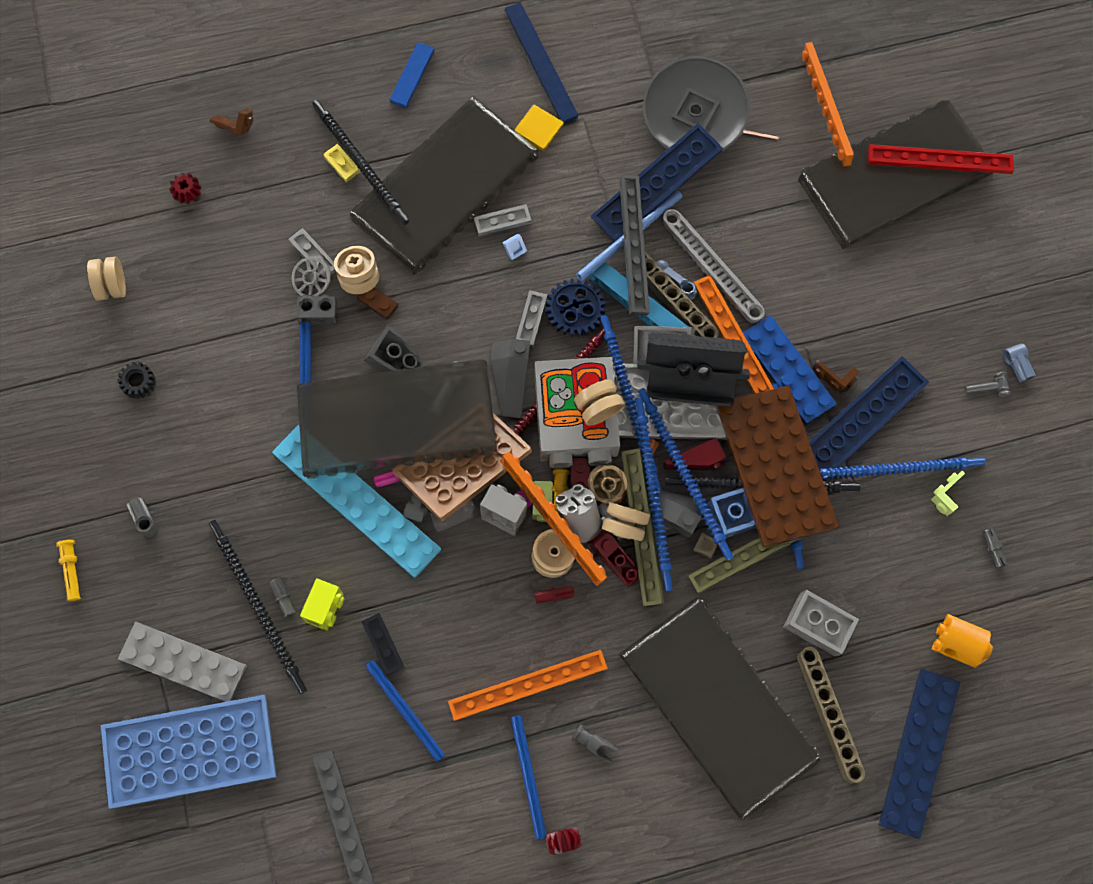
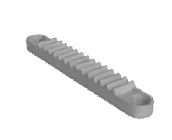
[662,209,765,324]

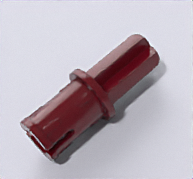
[534,586,574,604]

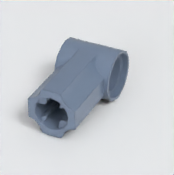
[1003,343,1036,383]

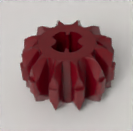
[169,173,202,205]
[546,828,581,855]

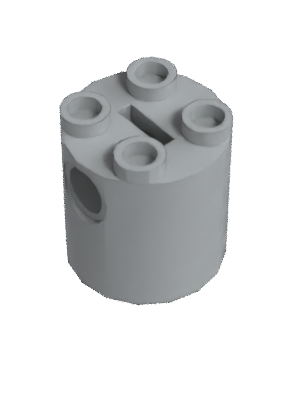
[556,484,602,543]

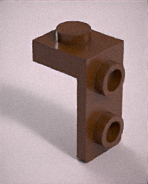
[209,108,253,135]
[812,360,859,393]

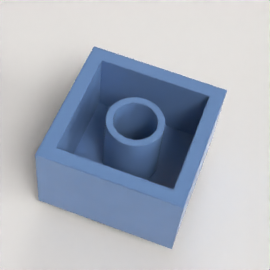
[707,488,756,538]

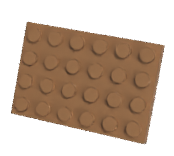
[393,403,532,522]

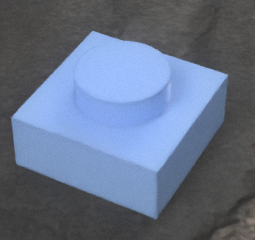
[502,234,527,260]

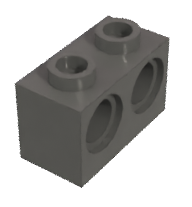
[297,294,337,324]

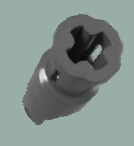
[571,724,619,763]

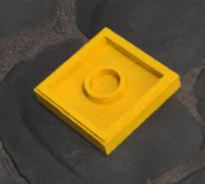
[514,105,563,152]

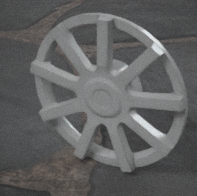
[291,257,331,296]

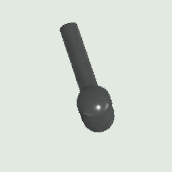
[964,372,1012,398]

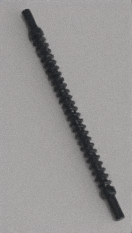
[312,100,409,225]
[665,476,861,493]
[209,520,307,694]

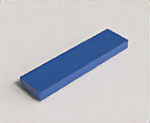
[390,42,434,108]

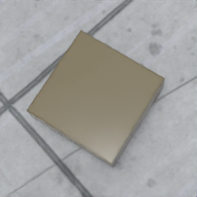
[693,533,718,560]

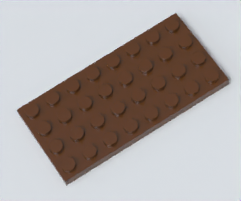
[715,386,839,548]

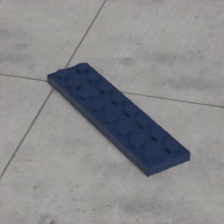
[591,123,723,242]
[809,356,929,470]
[879,669,960,839]

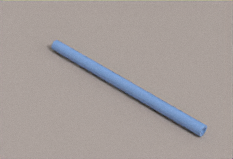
[576,191,683,281]

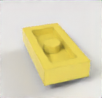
[323,144,360,183]

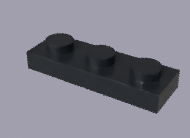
[361,613,405,676]

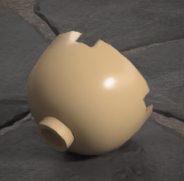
[588,464,627,504]

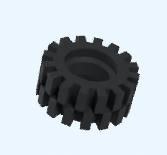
[117,362,156,399]

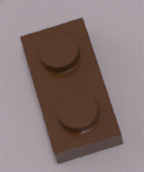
[357,287,398,320]

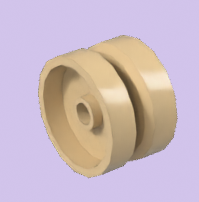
[334,246,379,294]
[87,256,126,301]
[574,379,625,426]
[601,502,650,541]
[531,529,575,578]

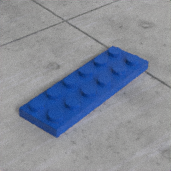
[743,315,837,425]

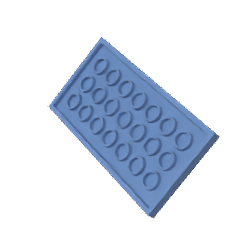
[101,695,277,809]

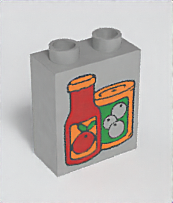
[534,357,620,469]

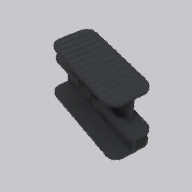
[637,332,750,406]

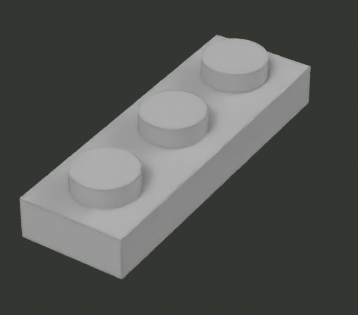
[474,204,531,236]
[288,228,336,279]
[516,290,547,348]

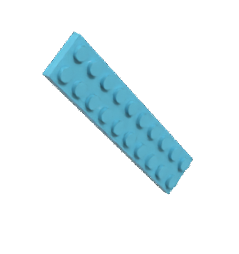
[272,425,441,578]

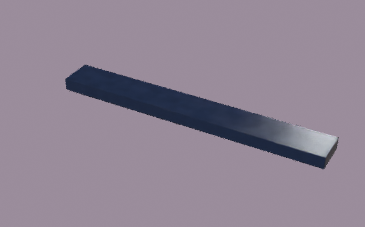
[505,2,578,124]

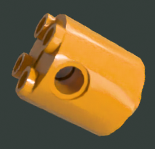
[932,614,993,668]

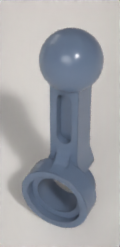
[656,260,697,300]

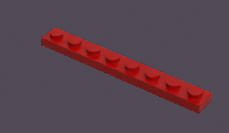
[868,145,1014,174]

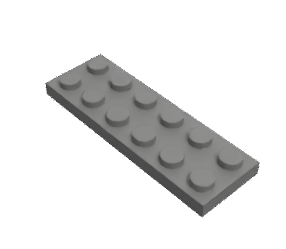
[118,622,247,702]

